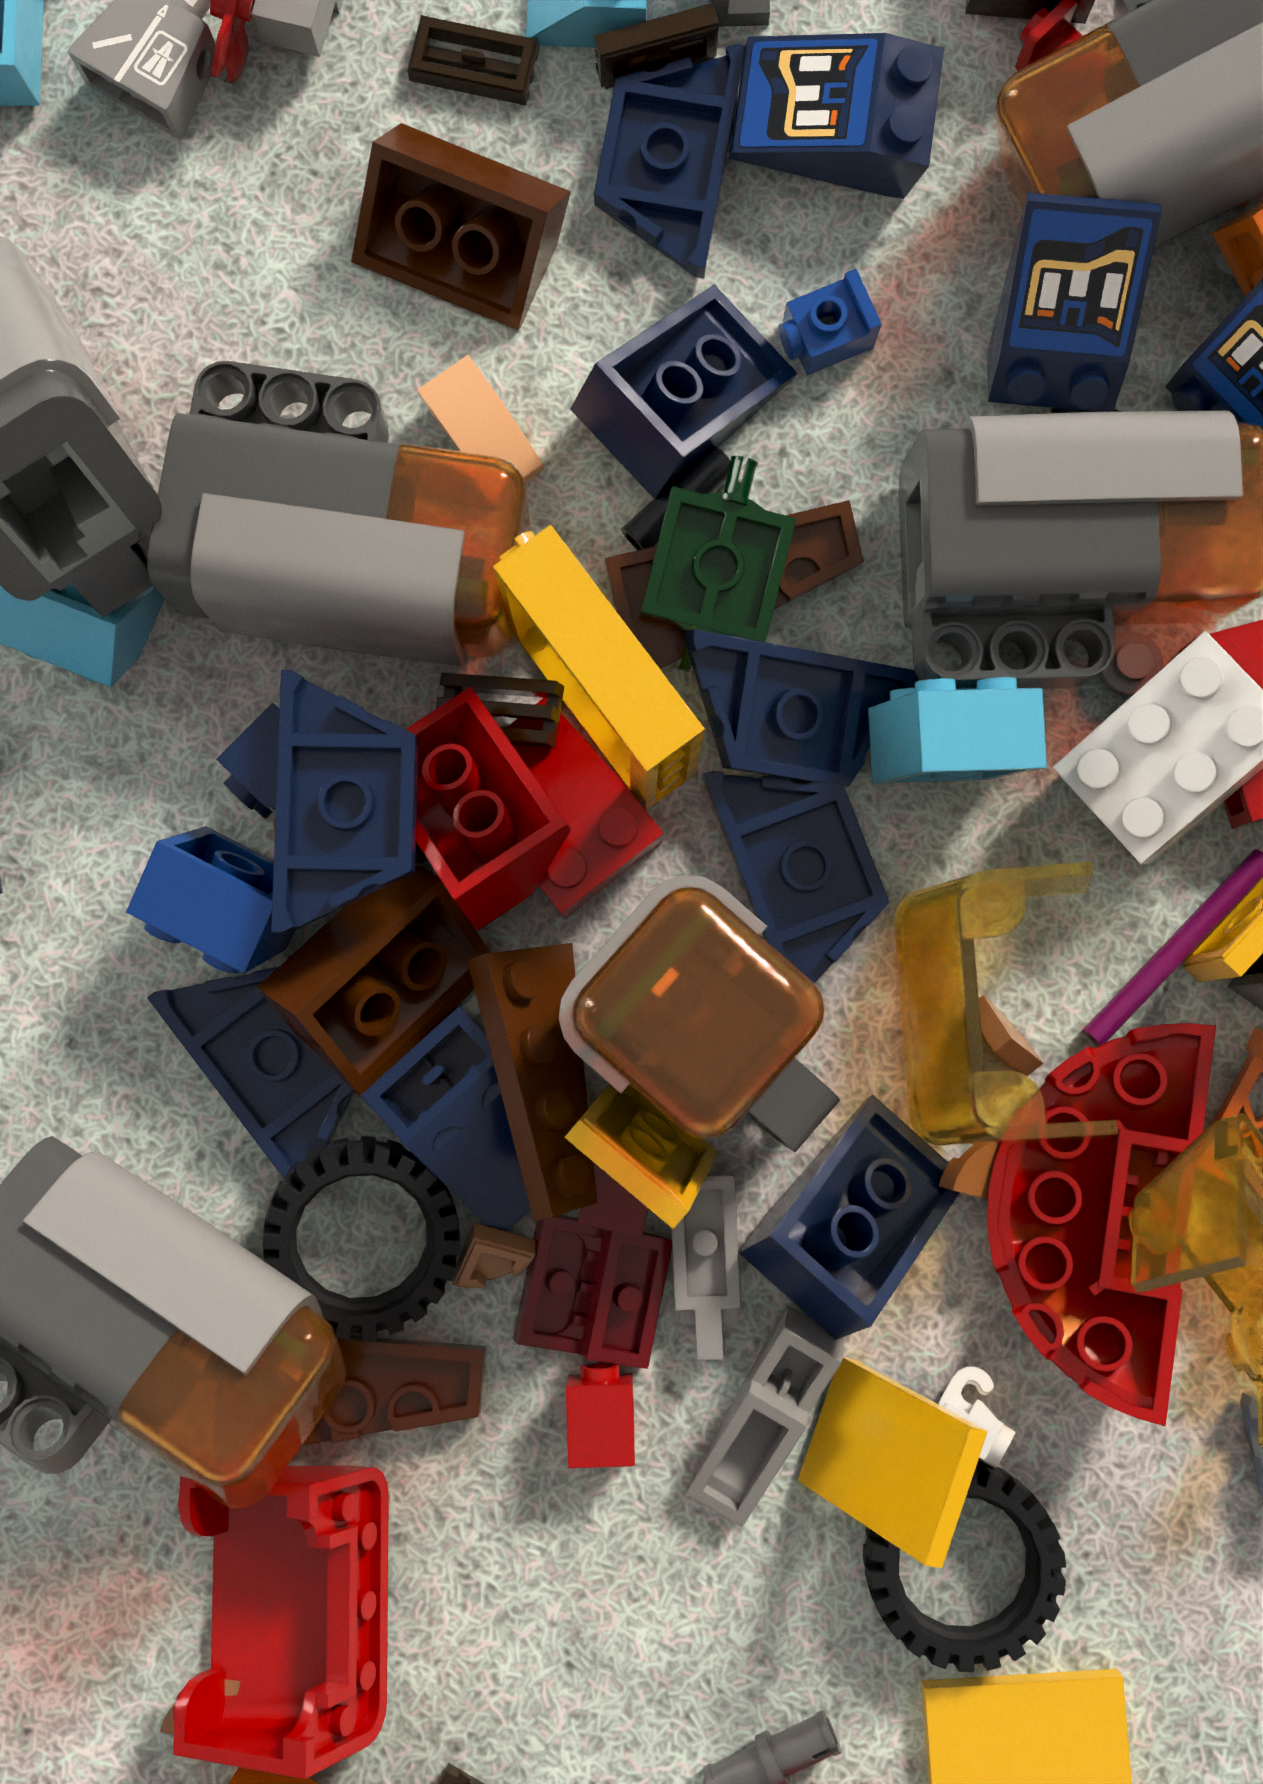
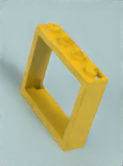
[493,525,705,811]

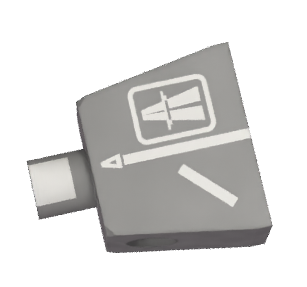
[67,0,216,140]

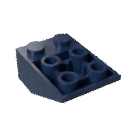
[361,1006,531,1232]

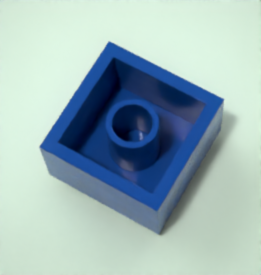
[126,826,296,973]

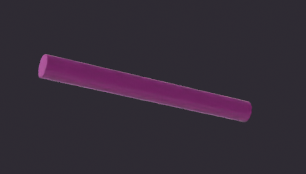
[1082,849,1263,1046]

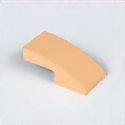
[417,355,544,504]

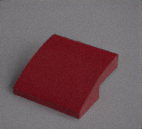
[513,1215,672,1369]

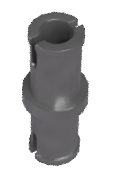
[703,1710,842,1784]

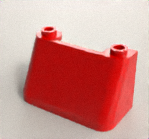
[173,1465,389,1779]

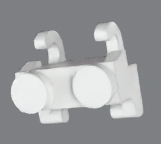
[938,1367,1015,1468]

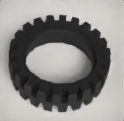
[263,1136,460,1341]
[863,1460,1066,1672]

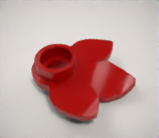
[210,0,255,84]

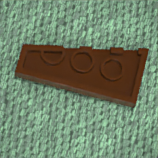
[605,500,864,669]
[467,943,597,1221]
[211,1334,486,1464]

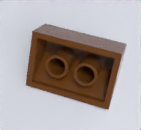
[351,123,571,330]
[257,864,491,1098]

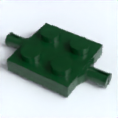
[640,456,797,674]

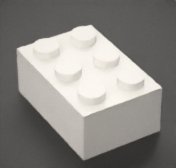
[1052,631,1263,864]

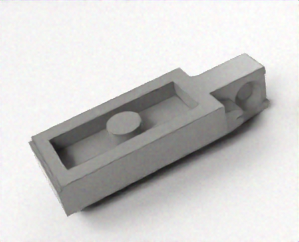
[672,1175,742,1360]

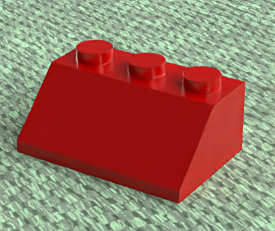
[405,686,571,931]

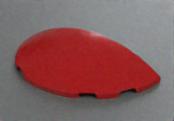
[987,1023,1216,1427]

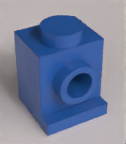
[778,268,882,376]

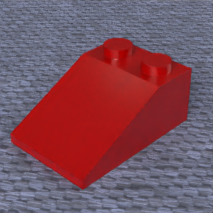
[507,698,664,920]

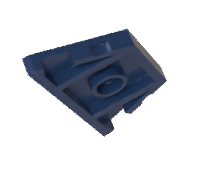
[594,44,745,279]
[685,629,919,787]
[271,670,419,934]
[702,771,890,992]
[147,966,354,1179]

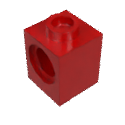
[566,1362,635,1468]

